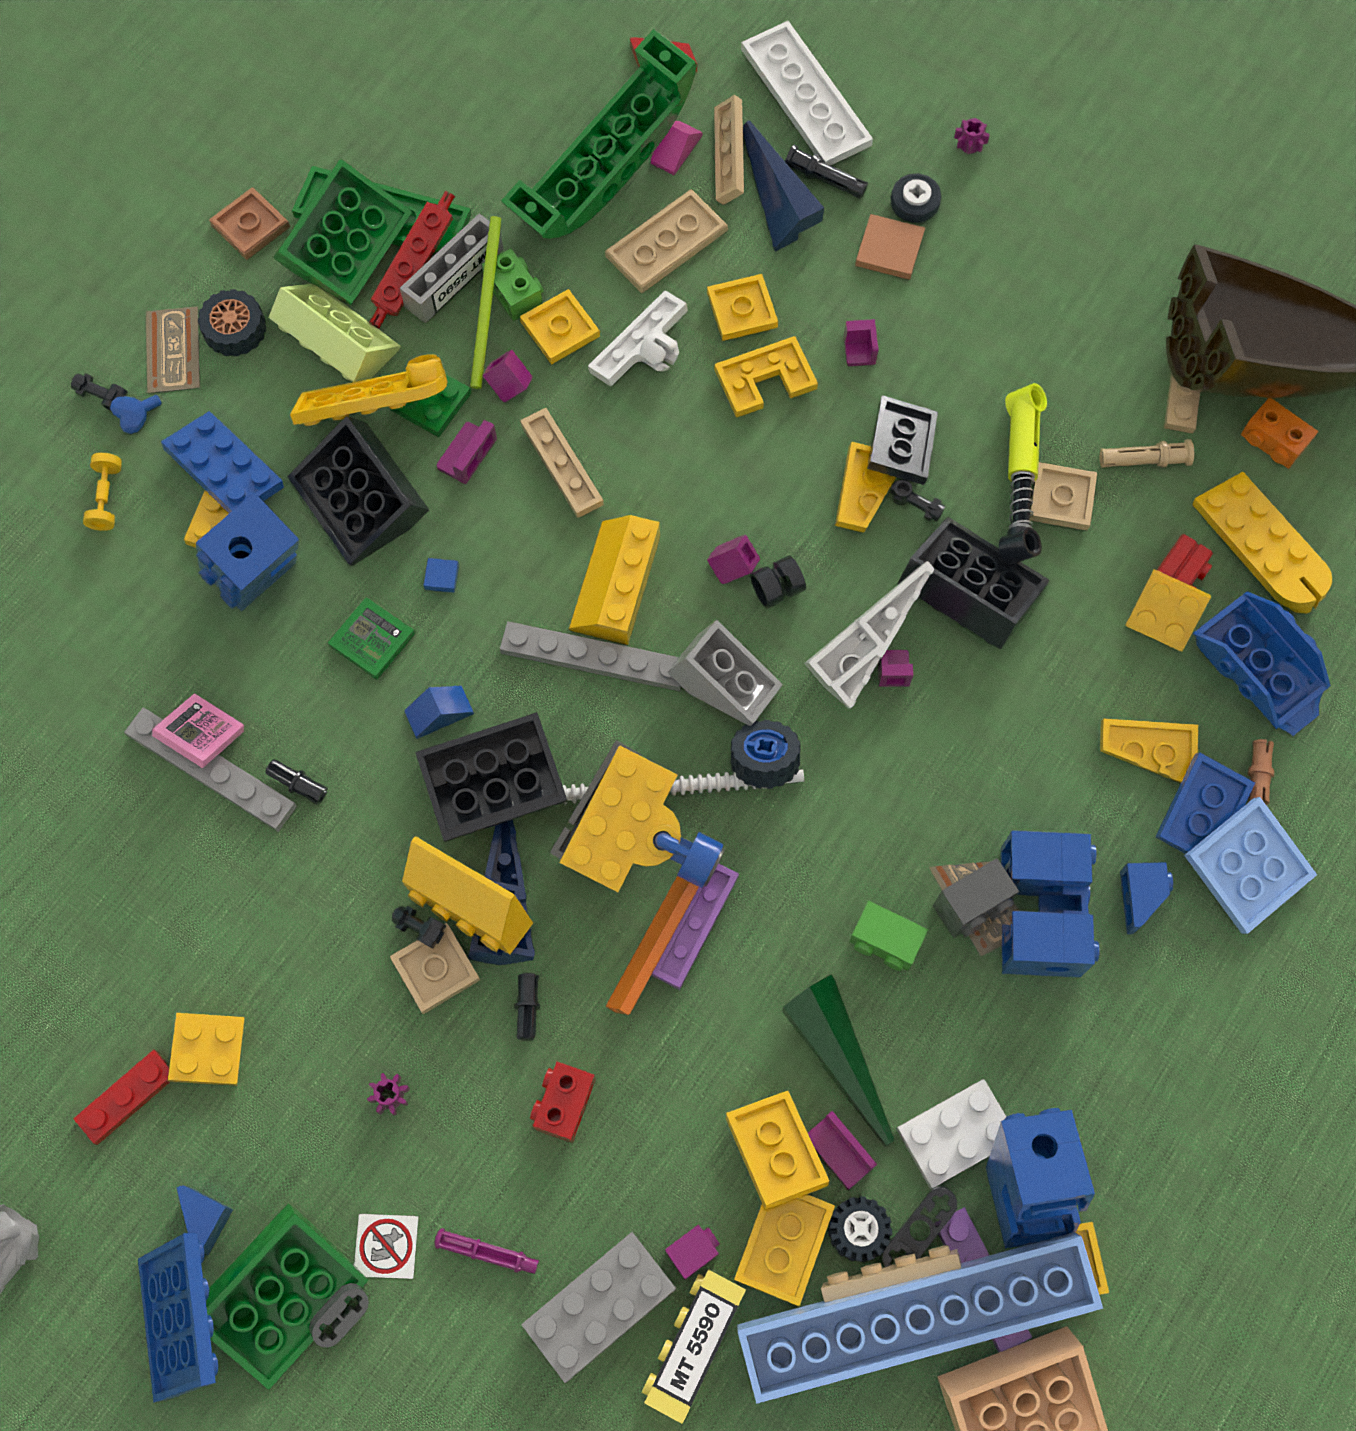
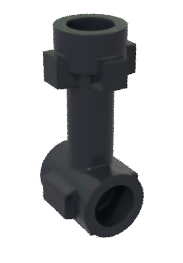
[71,373,128,411]
[890,480,946,522]
[392,906,446,949]

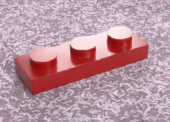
[73,1049,170,1145]

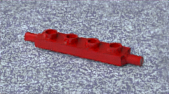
[369,191,455,329]

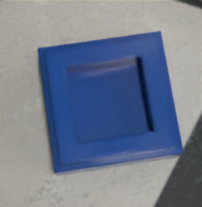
[424,558,459,593]

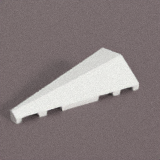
[804,561,934,709]

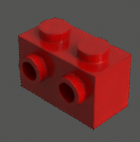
[530,1061,596,1143]

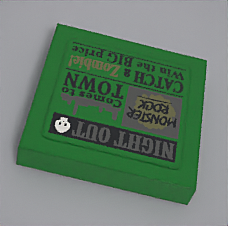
[328,597,415,680]

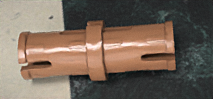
[1248,739,1274,805]

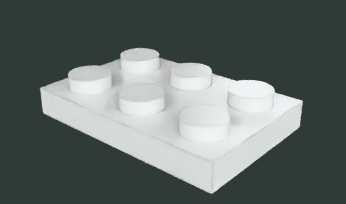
[896,1079,1006,1190]

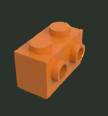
[1241,398,1319,469]

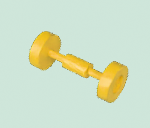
[83,453,122,531]

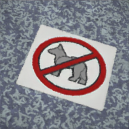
[354,1214,418,1279]

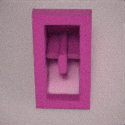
[651,121,703,175]

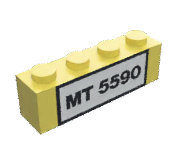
[641,1270,746,1424]

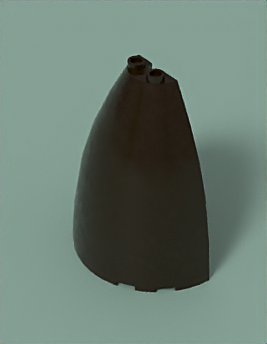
[1166,244,1356,398]

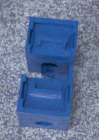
[196,492,299,612]
[1000,831,1099,977]
[985,1108,1095,1249]

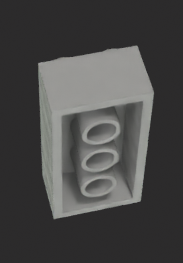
[521,1232,676,1383]

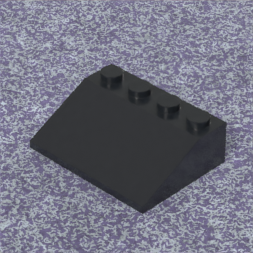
[287,416,429,566]
[897,517,1050,650]
[415,712,568,843]

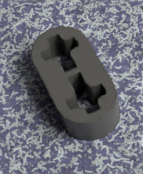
[309,1283,369,1348]

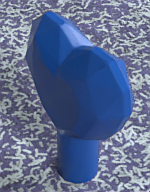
[110,395,162,434]

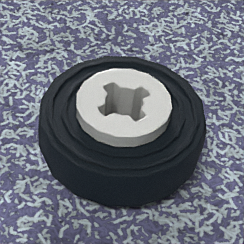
[890,173,942,223]

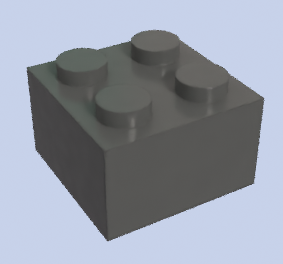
[933,858,1019,938]

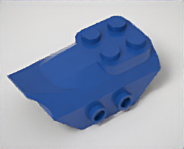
[1193,592,1331,736]

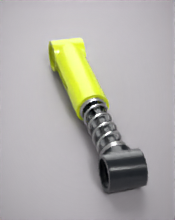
[998,383,1047,565]

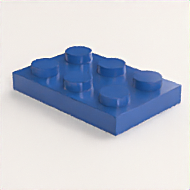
[1155,752,1255,854]

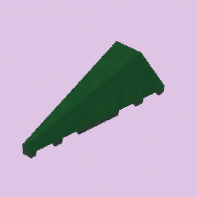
[782,974,894,1147]

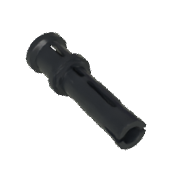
[785,144,868,200]

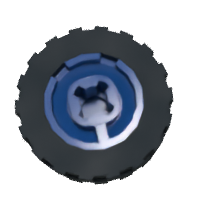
[731,720,801,789]

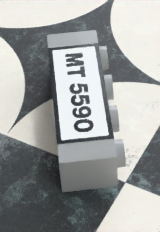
[400,213,503,323]

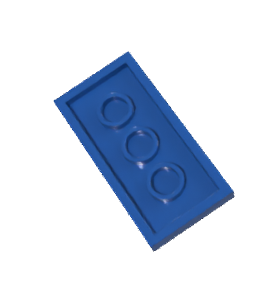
[161,411,284,513]

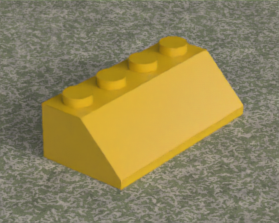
[569,515,660,645]
[402,836,533,955]

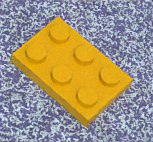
[725,1091,829,1210]
[734,1194,835,1307]

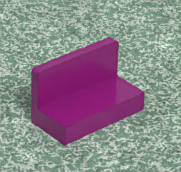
[436,420,497,485]
[808,1111,877,1190]

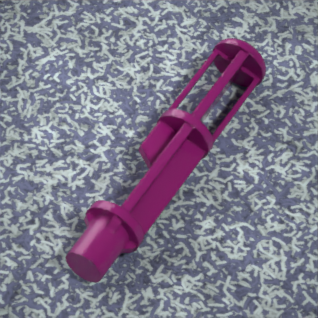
[434,1228,539,1274]

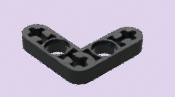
[883,1186,957,1267]

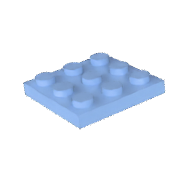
[1184,797,1317,934]

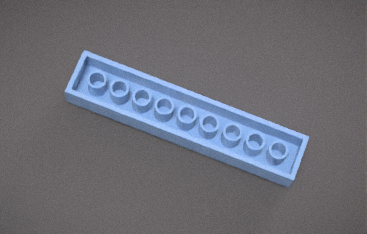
[737,1232,1103,1404]

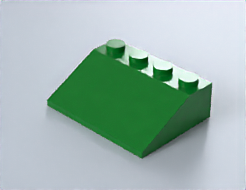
[273,158,412,305]
[206,1203,368,1390]

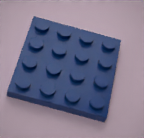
[138,1232,218,1403]

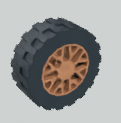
[198,289,267,357]

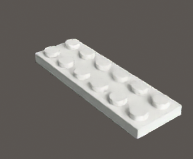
[741,21,873,166]

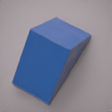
[404,686,474,739]
[176,1185,233,1256]

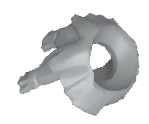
[0,1204,39,1295]

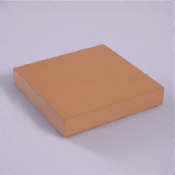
[209,187,290,260]
[855,214,925,280]

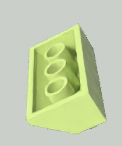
[268,284,401,382]

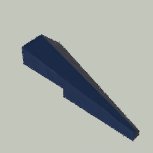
[743,120,824,252]
[468,820,535,965]

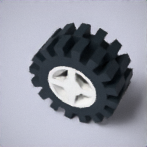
[828,1196,892,1262]

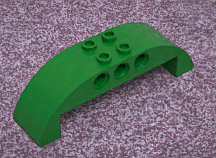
[501,28,697,239]

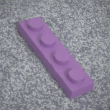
[651,863,739,990]
[934,1207,1032,1352]

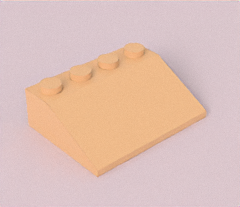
[937,1326,1108,1431]

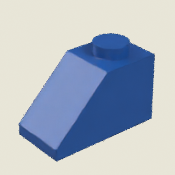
[1120,862,1173,934]

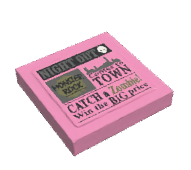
[152,693,244,768]

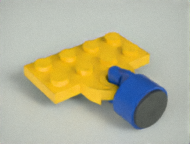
[559,745,725,892]

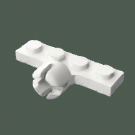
[588,290,688,386]

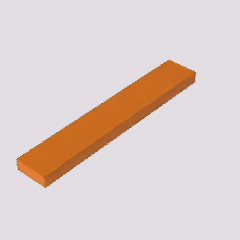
[606,876,699,1015]

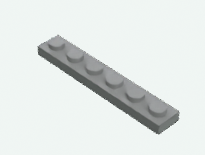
[500,621,681,691]
[124,707,297,832]

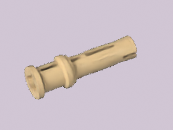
[1099,439,1194,468]

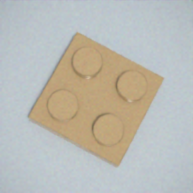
[1030,462,1097,531]
[390,923,480,1014]

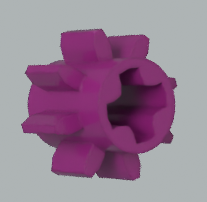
[954,118,990,154]
[367,1073,410,1116]

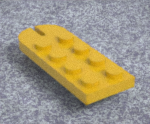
[290,354,448,426]
[1192,472,1332,614]

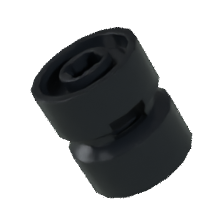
[750,555,806,609]

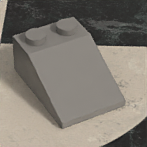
[667,620,783,726]

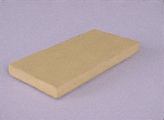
[605,189,728,294]

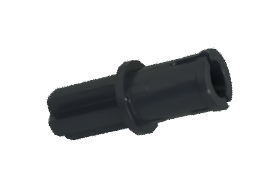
[265,759,328,805]
[514,973,540,1041]

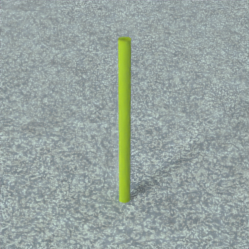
[470,216,502,389]

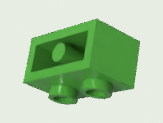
[481,248,544,322]
[849,900,929,971]

